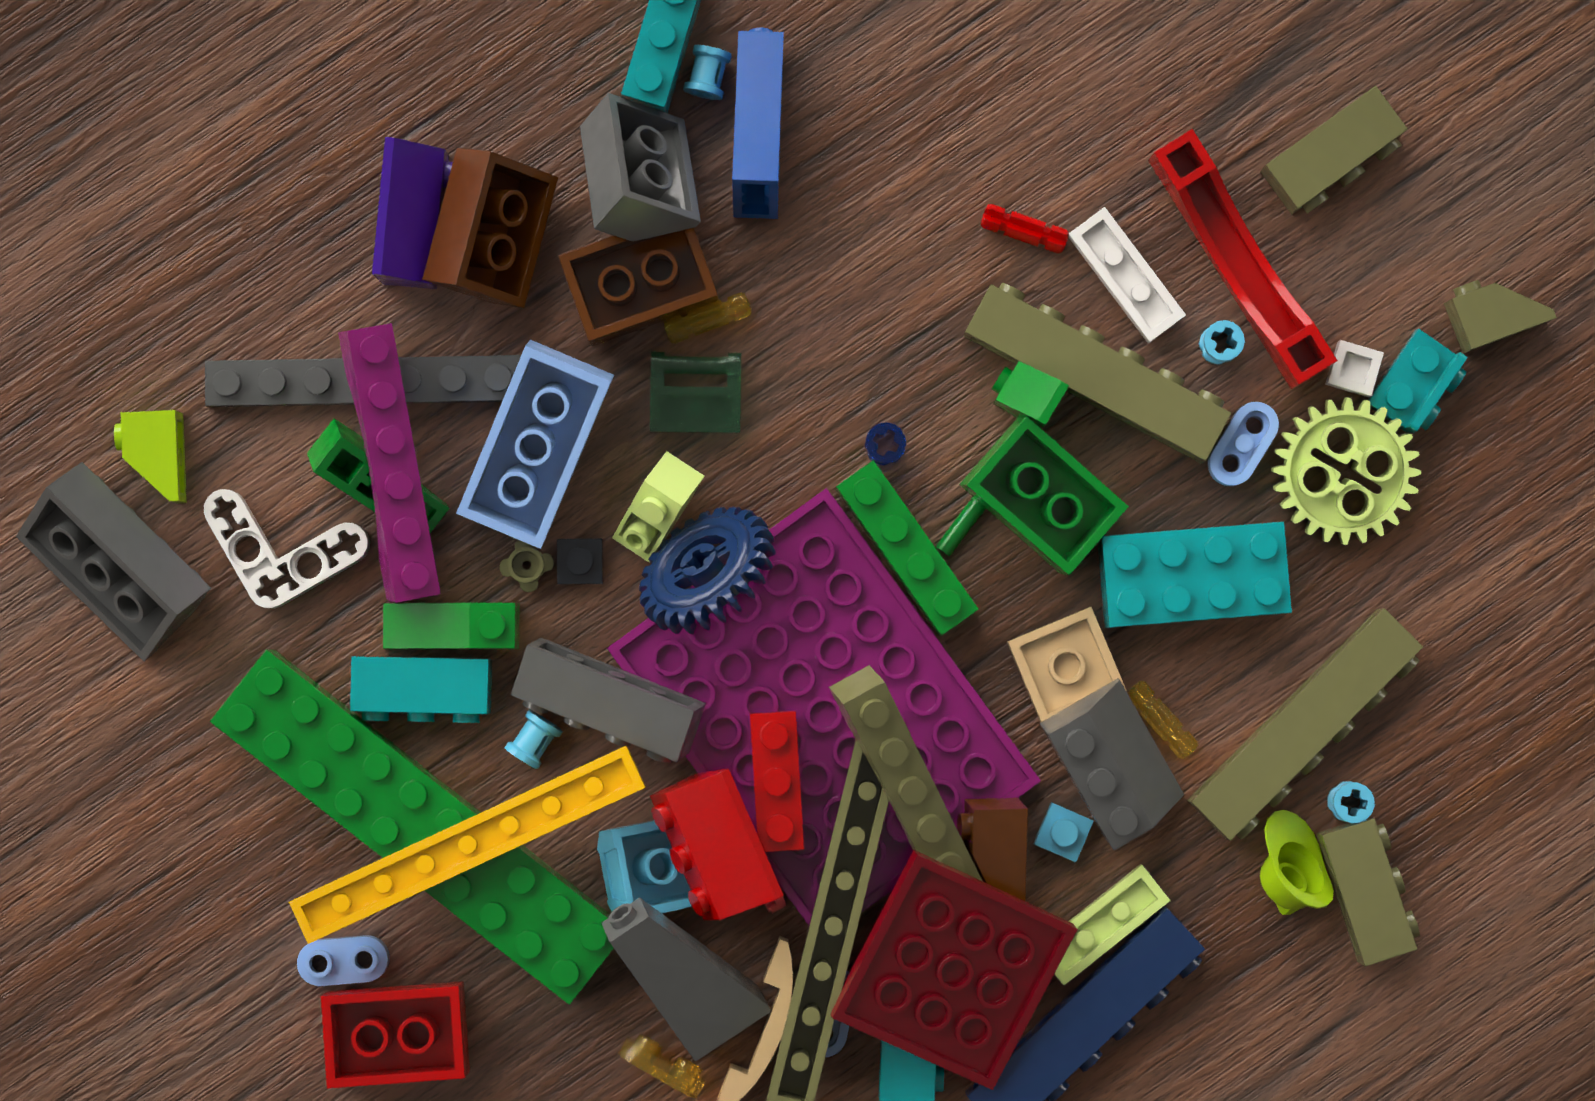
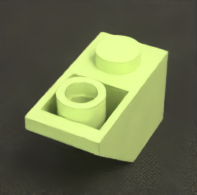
[612,451,704,563]

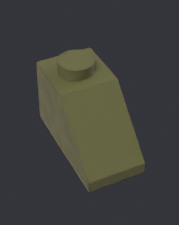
[1444,280,1557,354]

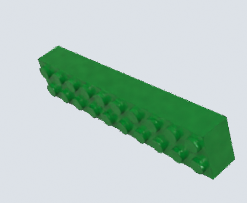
[210,649,614,1005]

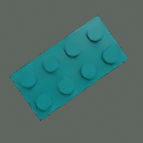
[1098,522,1292,628]

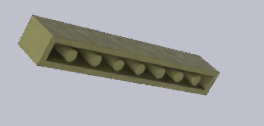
[766,740,889,1101]

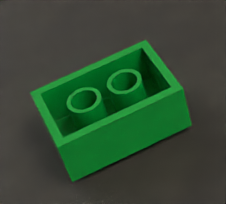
[959,416,1129,575]

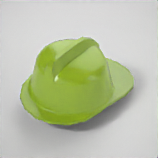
[1260,810,1334,915]

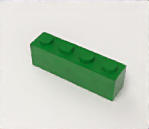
[836,460,979,636]

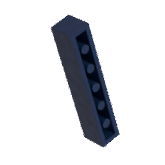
[965,906,1205,1101]

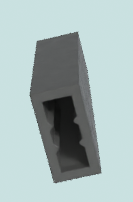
[602,897,771,1062]

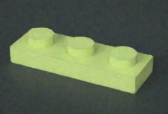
[1055,864,1171,985]

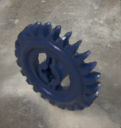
[639,507,776,635]

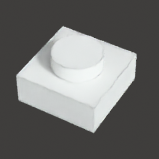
[1325,340,1384,397]

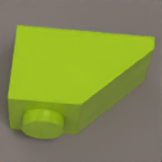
[114,410,187,504]

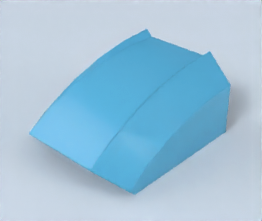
[597,820,692,913]

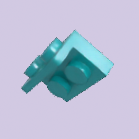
[1368,328,1468,434]

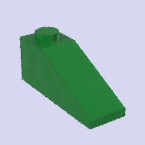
[307,418,449,533]
[383,603,520,649]

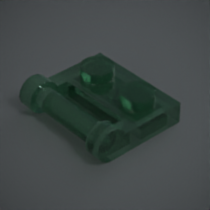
[650,351,742,434]

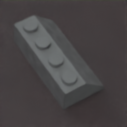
[16,462,211,662]

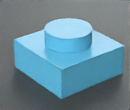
[1033,802,1094,862]

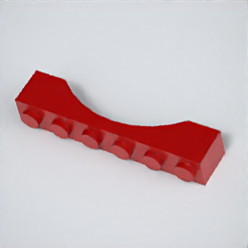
[1148,129,1338,389]

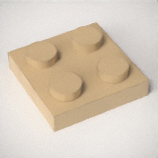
[1007,607,1126,722]

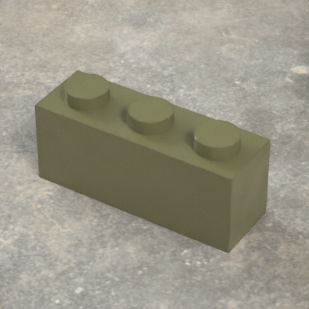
[1260,86,1408,215]
[1316,817,1420,966]

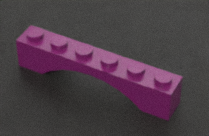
[338,323,441,603]

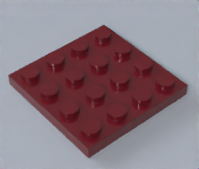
[830,850,1078,1090]

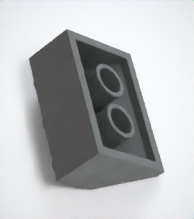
[580,93,701,242]
[1039,678,1184,850]

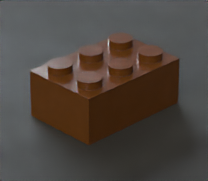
[422,148,558,308]
[558,228,719,346]

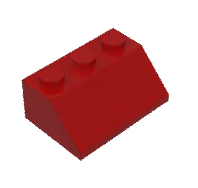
[650,768,784,921]

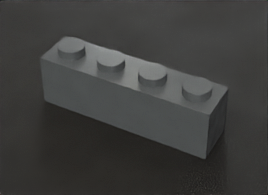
[511,638,706,763]

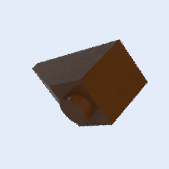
[957,798,1028,901]

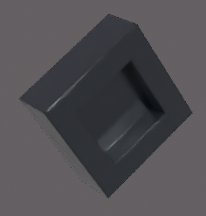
[557,538,604,585]

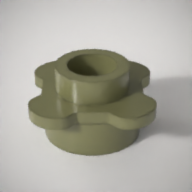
[500,540,554,592]

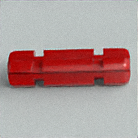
[981,204,1069,254]

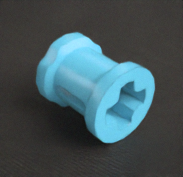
[683,45,732,100]
[1199,320,1245,365]
[505,709,563,769]
[1327,781,1375,823]

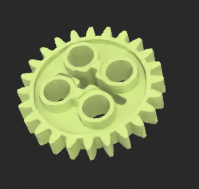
[1271,397,1421,545]

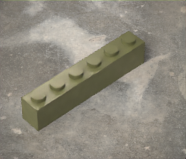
[963,283,1231,464]
[1187,608,1423,841]

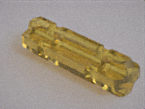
[664,292,752,343]
[1127,681,1199,759]

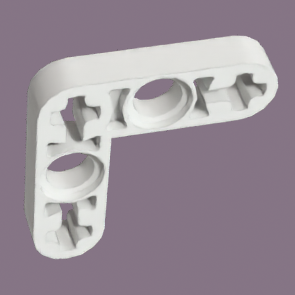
[204,489,370,609]

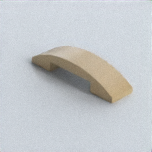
[716,936,793,1101]

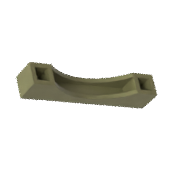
[829,665,983,882]

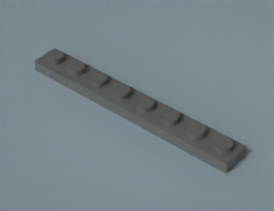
[205,355,521,407]

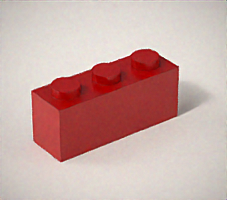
[750,710,804,852]

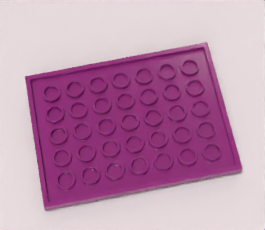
[607,488,1041,925]

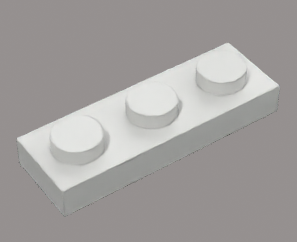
[1068,207,1186,344]

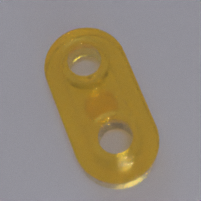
[618,1034,706,1099]

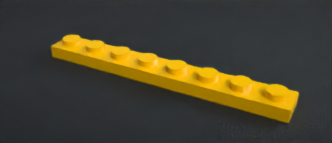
[289,745,646,944]

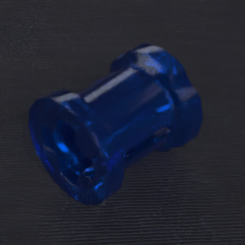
[865,422,906,466]

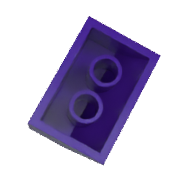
[372,137,453,289]

